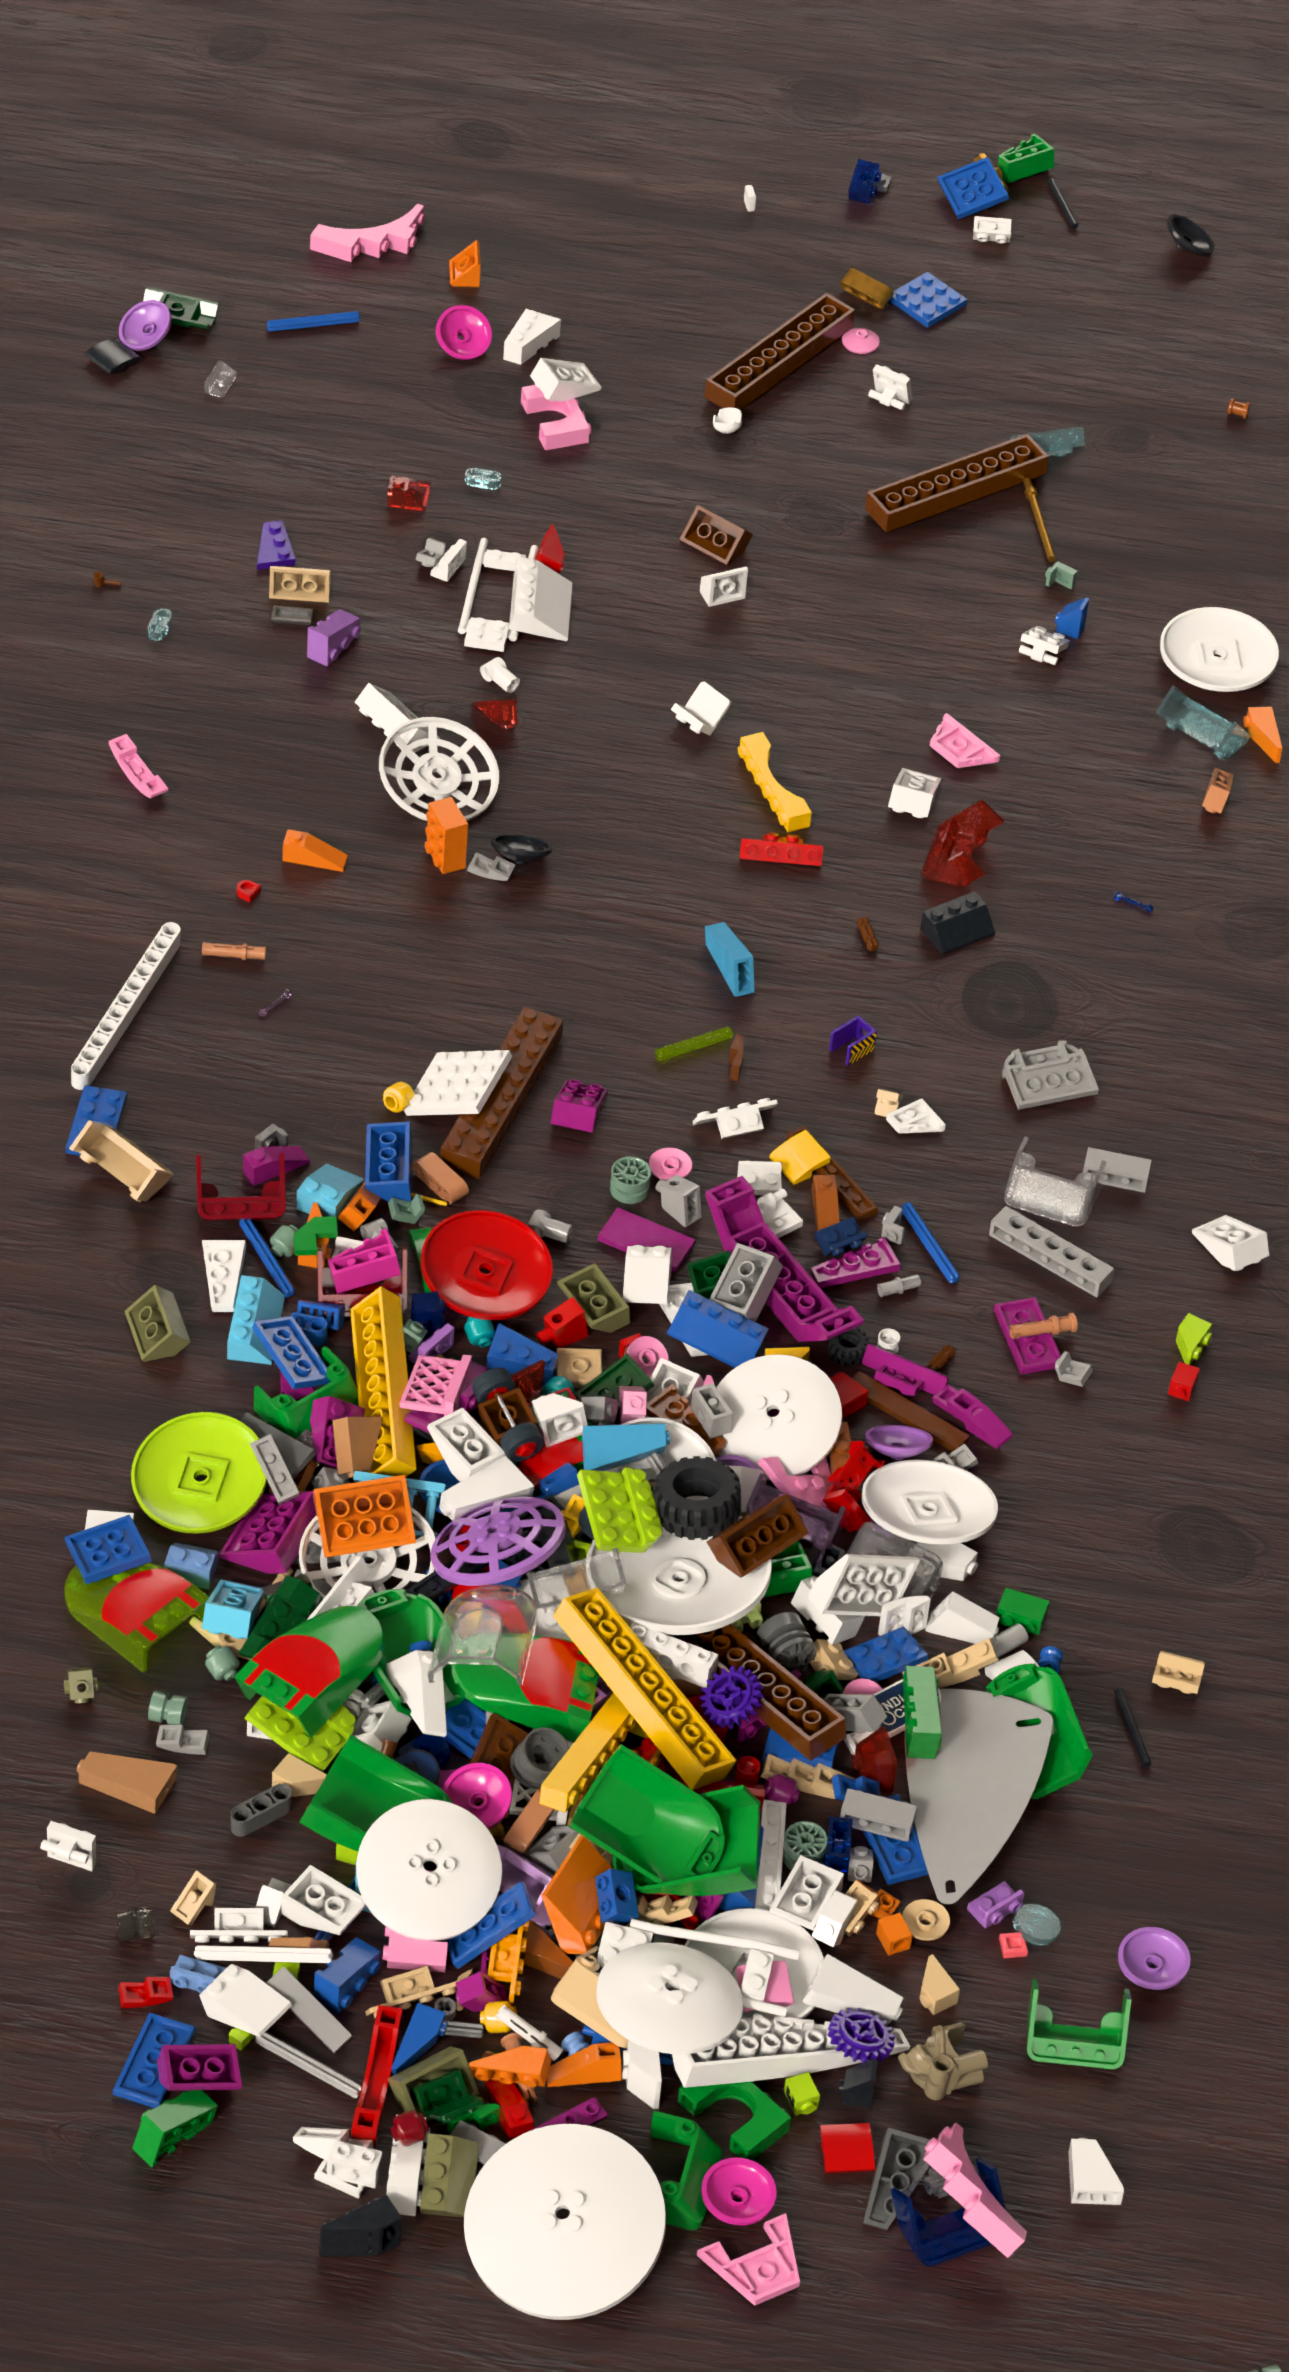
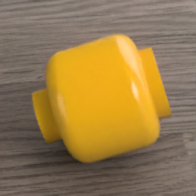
[383,1082,415,1113]
[480,2001,517,2033]

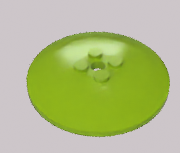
[131,1412,267,1533]

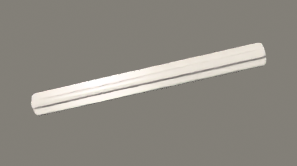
[194,1945,333,1963]

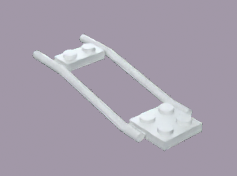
[458,538,538,652]
[597,1919,800,2017]

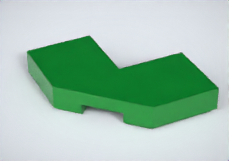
[293,1216,338,1256]

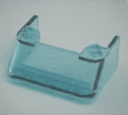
[1156,685,1251,760]

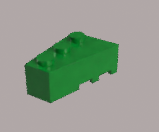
[998,133,1054,183]
[763,1540,812,1597]
[132,2090,218,2167]

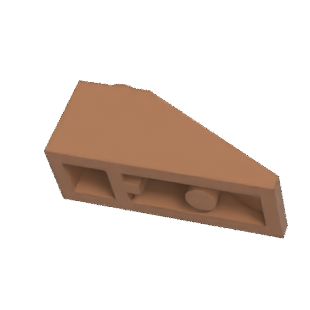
[1202,767,1234,813]

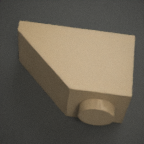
[272,1753,327,1797]
[920,1954,960,2015]

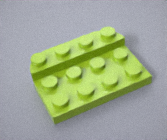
[577,1467,662,1553]
[244,1696,356,1772]

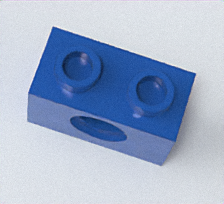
[595,1869,639,1926]

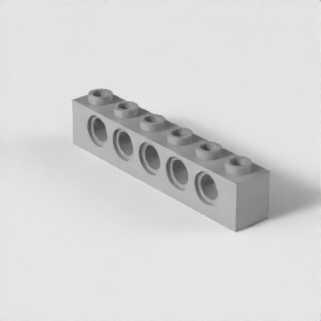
[989,1206,1114,1298]

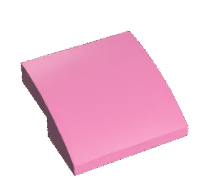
[735,1961,795,2013]

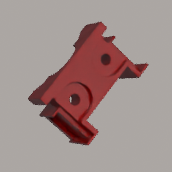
[827,1441,885,1502]

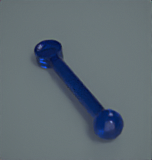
[1113,892,1153,912]

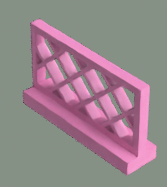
[400,1355,472,1416]

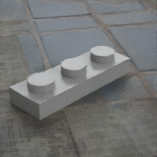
[250,1434,300,1505]

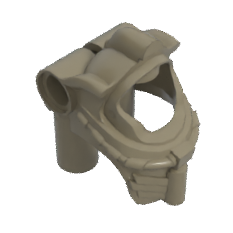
[898,2022,988,2100]

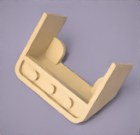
[69,1120,173,1203]
[551,1946,628,2048]

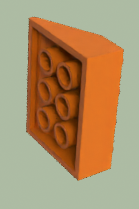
[313,1475,416,1558]
[541,1836,613,1954]

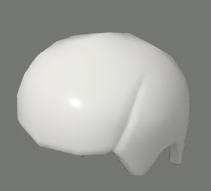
[713,407,742,434]

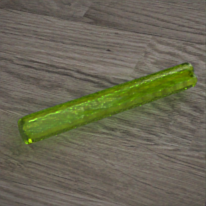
[655,1026,733,1061]

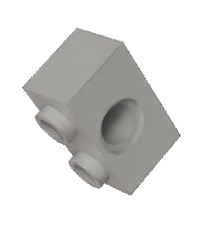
[691,1383,733,1438]

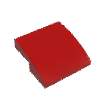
[820,2123,875,2174]

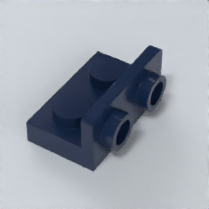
[814,1217,868,1257]

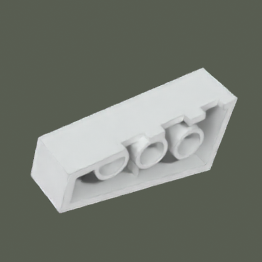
[387,2115,430,2216]

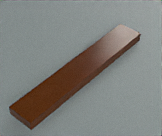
[786,1126,879,1221]
[852,1371,970,1452]

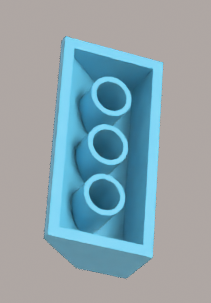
[227,1275,285,1365]

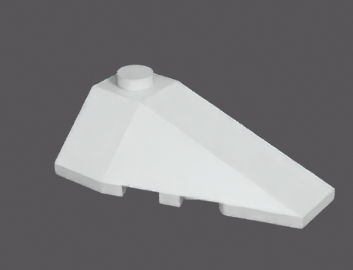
[385,1650,447,1737]

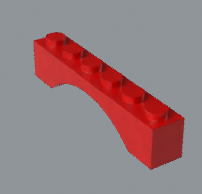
[351,2005,403,2148]

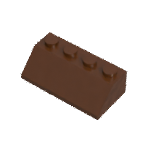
[707,1493,809,1578]

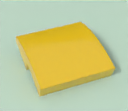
[769,1130,831,1185]

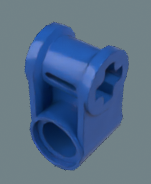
[290,1312,328,1346]

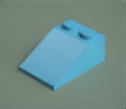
[296,1164,365,1221]
[202,1580,264,1639]

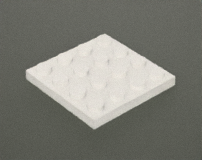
[404,1050,512,1116]

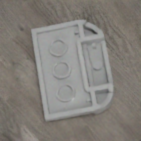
[1002,1041,1099,1110]

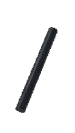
[1048,178,1078,229]
[1114,1688,1152,1768]

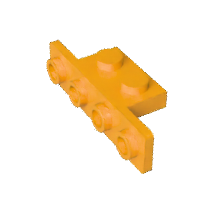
[488,1921,529,2004]

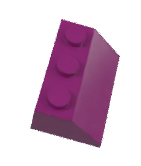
[157,2044,242,2090]

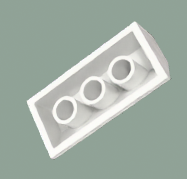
[355,683,440,752]

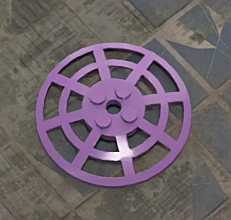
[430,1497,566,1586]

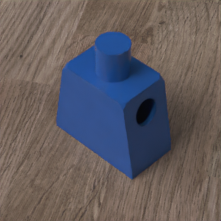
[535,1462,579,1499]

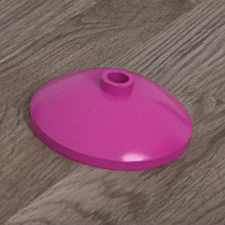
[436,305,492,360]
[442,1763,512,1829]
[701,2158,777,2225]

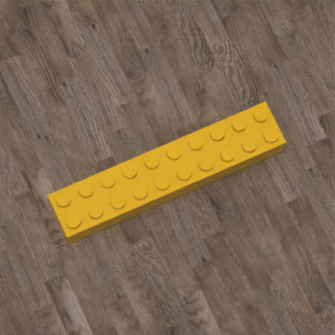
[350,1286,416,1477]
[553,1587,736,1790]

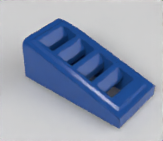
[296,1300,345,1330]

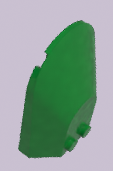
[356,1589,466,1717]
[986,1664,1093,1799]
[568,1745,725,1883]

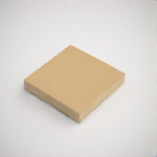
[557,1348,602,1388]

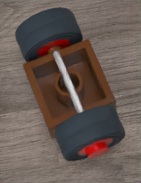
[472,1368,544,1462]

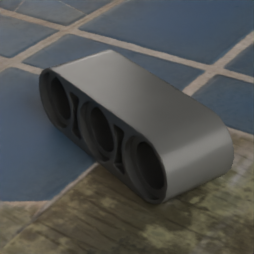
[230,1784,292,1837]

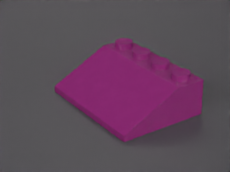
[219,1491,316,1574]

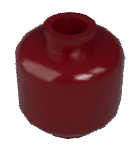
[390,2110,429,2147]

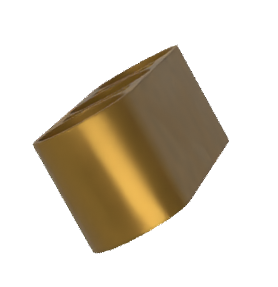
[840,268,894,309]

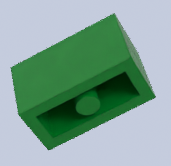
[996,1588,1049,1635]

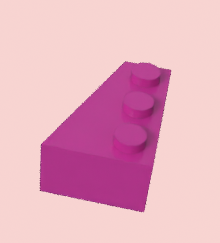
[328,1228,401,1293]

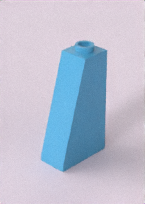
[705,922,754,997]
[582,1424,670,1471]

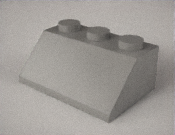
[709,1243,783,1322]

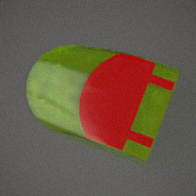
[64,1562,209,1673]

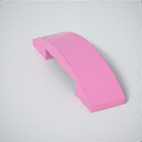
[109,734,168,798]

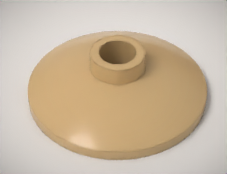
[902,1899,950,1941]

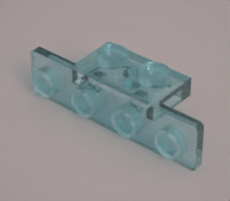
[1010,427,1084,457]

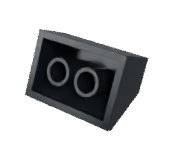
[920,891,995,955]

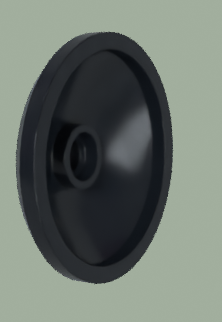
[1167,214,1214,256]
[491,834,553,865]

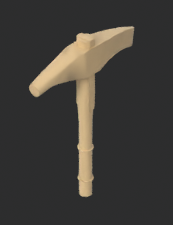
[189,1567,293,1660]

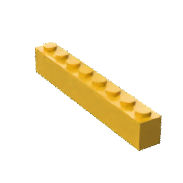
[540,1692,636,1813]

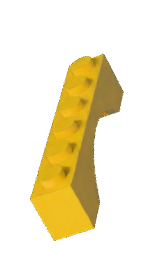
[738,732,812,832]

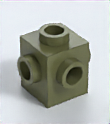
[63,1667,98,1703]

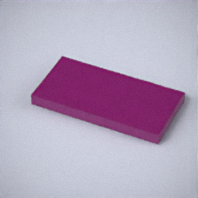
[597,1207,695,1273]
[993,1297,1061,1375]

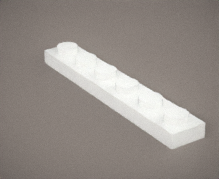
[755,1800,786,1911]

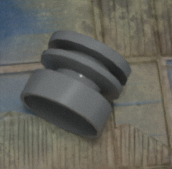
[756,1612,817,1673]
[510,1727,570,1789]

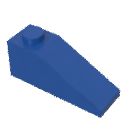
[391,2003,448,2076]

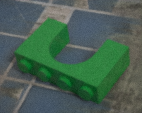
[678,2081,791,2160]

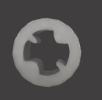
[434,1997,456,2021]

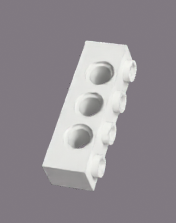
[630,1623,718,1688]

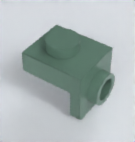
[1045,561,1078,589]
[388,1194,425,1224]
[402,1319,428,1353]

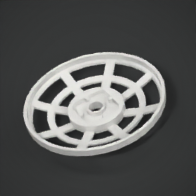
[379,717,499,821]
[299,1507,438,1599]

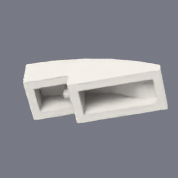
[293,2127,374,2160]

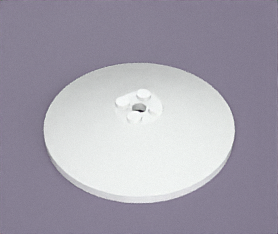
[586,1516,772,1635]
[464,2124,666,2320]

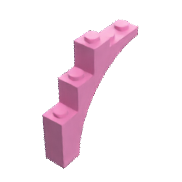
[310,204,425,262]
[924,2123,1027,2258]

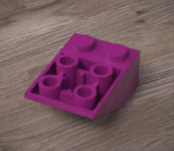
[550,1079,608,1132]
[310,1396,365,1468]

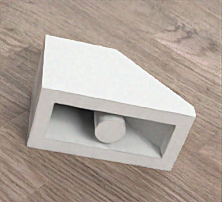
[812,1890,858,1947]

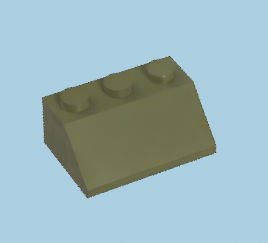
[557,1263,630,1333]
[124,1285,191,1362]
[388,2046,480,2122]
[420,2134,479,2218]

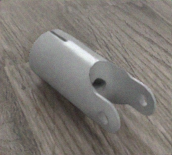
[990,1624,1028,1657]

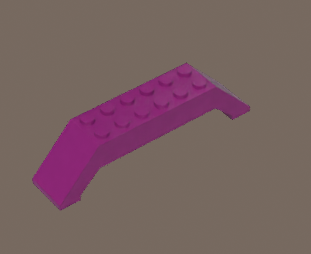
[705,1176,864,1342]

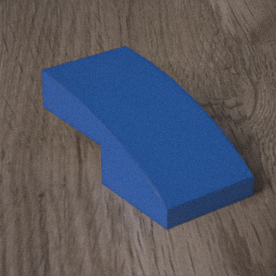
[832,1774,881,1801]

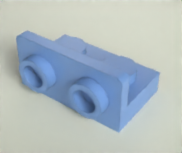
[170,1955,226,1993]

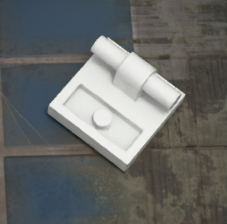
[868,364,912,410]
[1019,626,1070,665]
[757,1189,803,1238]
[40,1821,96,1871]

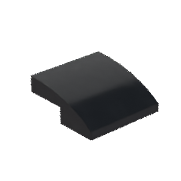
[85,338,141,374]

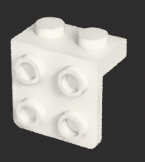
[671,682,731,735]

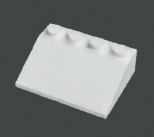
[509,557,572,641]
[808,1554,920,1616]

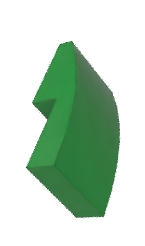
[447,2104,500,2134]

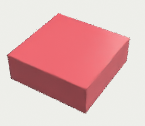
[999,1932,1028,1959]

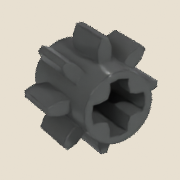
[923,2167,950,2198]

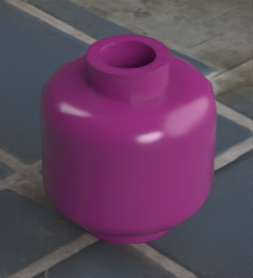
[764,1774,800,1808]

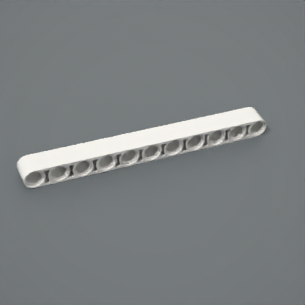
[71,922,181,1090]

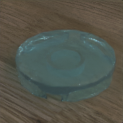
[1013,1904,1061,1945]

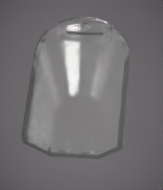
[427,1585,538,1685]

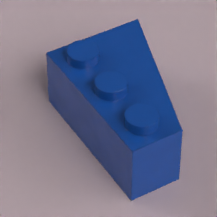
[487,1323,558,1386]
[314,1937,381,2015]

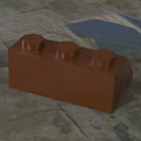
[680,505,753,565]

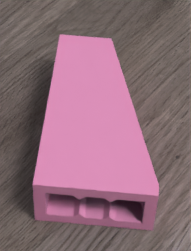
[618,1386,647,1425]

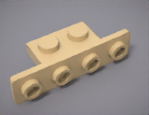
[365,1966,460,2018]

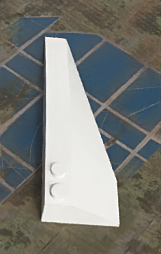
[672,2014,910,2088]

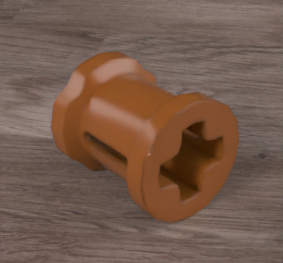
[1227,398,1250,419]

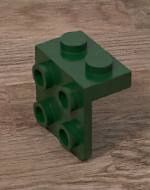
[413,2069,484,2123]

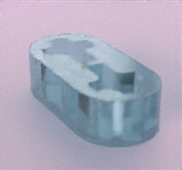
[465,468,501,490]
[147,608,172,641]

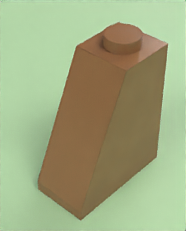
[332,1417,382,1478]

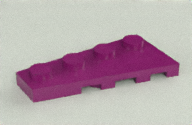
[810,1237,900,1288]

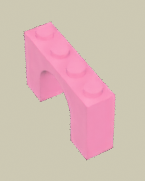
[521,385,592,450]
[383,1870,448,1973]

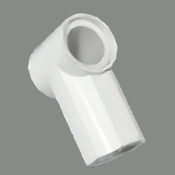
[480,657,520,693]

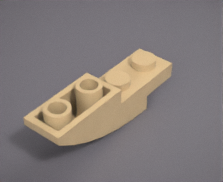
[902,1638,998,1688]

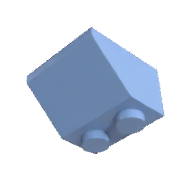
[164,1543,220,1589]

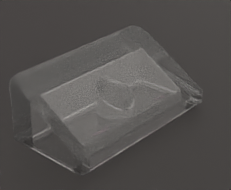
[205,360,237,398]

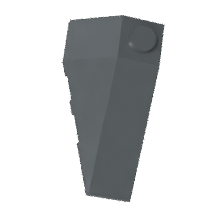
[863,2128,930,2231]

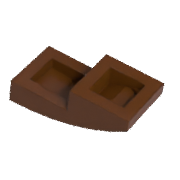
[729,1034,744,1081]

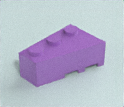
[307,609,361,666]

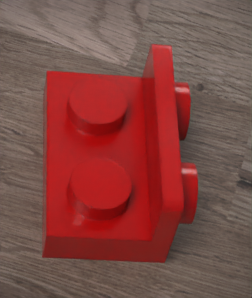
[823,1485,871,1532]

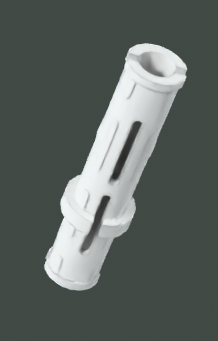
[495,2004,563,2061]

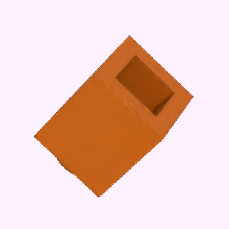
[876,1913,912,1956]

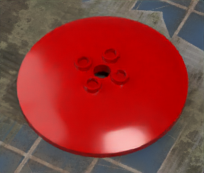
[420,1210,553,1320]

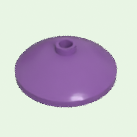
[119,300,171,351]
[865,1425,933,1460]
[1118,1927,1191,1990]

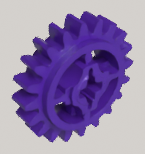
[699,1666,764,1729]
[827,2008,896,2063]

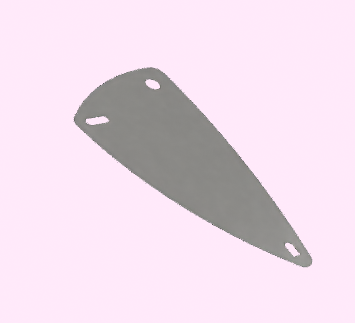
[904,1689,1053,1904]

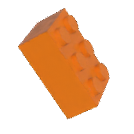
[425,797,468,874]

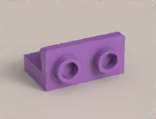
[408,1323,454,1367]
[967,1881,1024,1929]

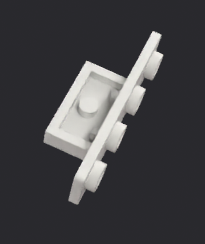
[692,1098,778,1139]
[307,1556,374,1620]
[190,1908,288,1943]

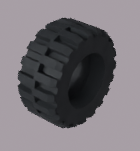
[653,1456,741,1540]

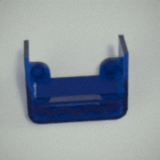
[891,2157,1006,2266]

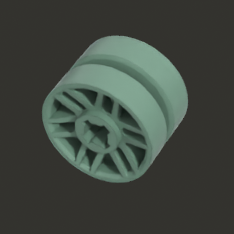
[610,1156,651,1204]
[783,1821,828,1871]

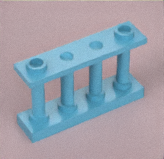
[353,1471,447,1539]

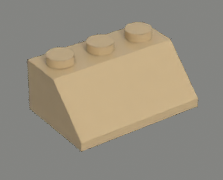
[269,566,331,603]

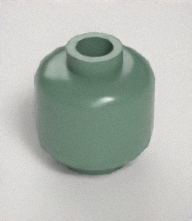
[270,1225,298,1257]
[205,1645,240,1681]

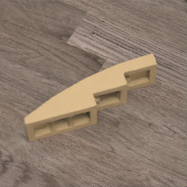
[760,1754,856,1799]
[625,1895,698,1927]

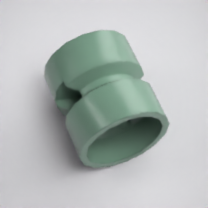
[148,1691,188,1725]

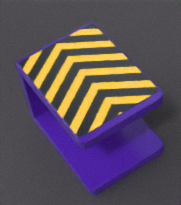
[829,1015,877,1066]

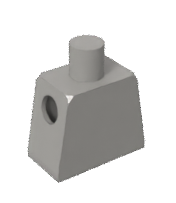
[655,1175,702,1228]

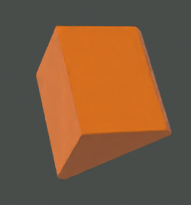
[449,240,480,287]

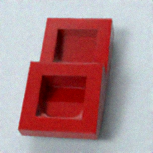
[118,1977,173,2008]

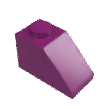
[456,1971,508,2012]

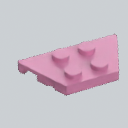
[930,713,1000,768]

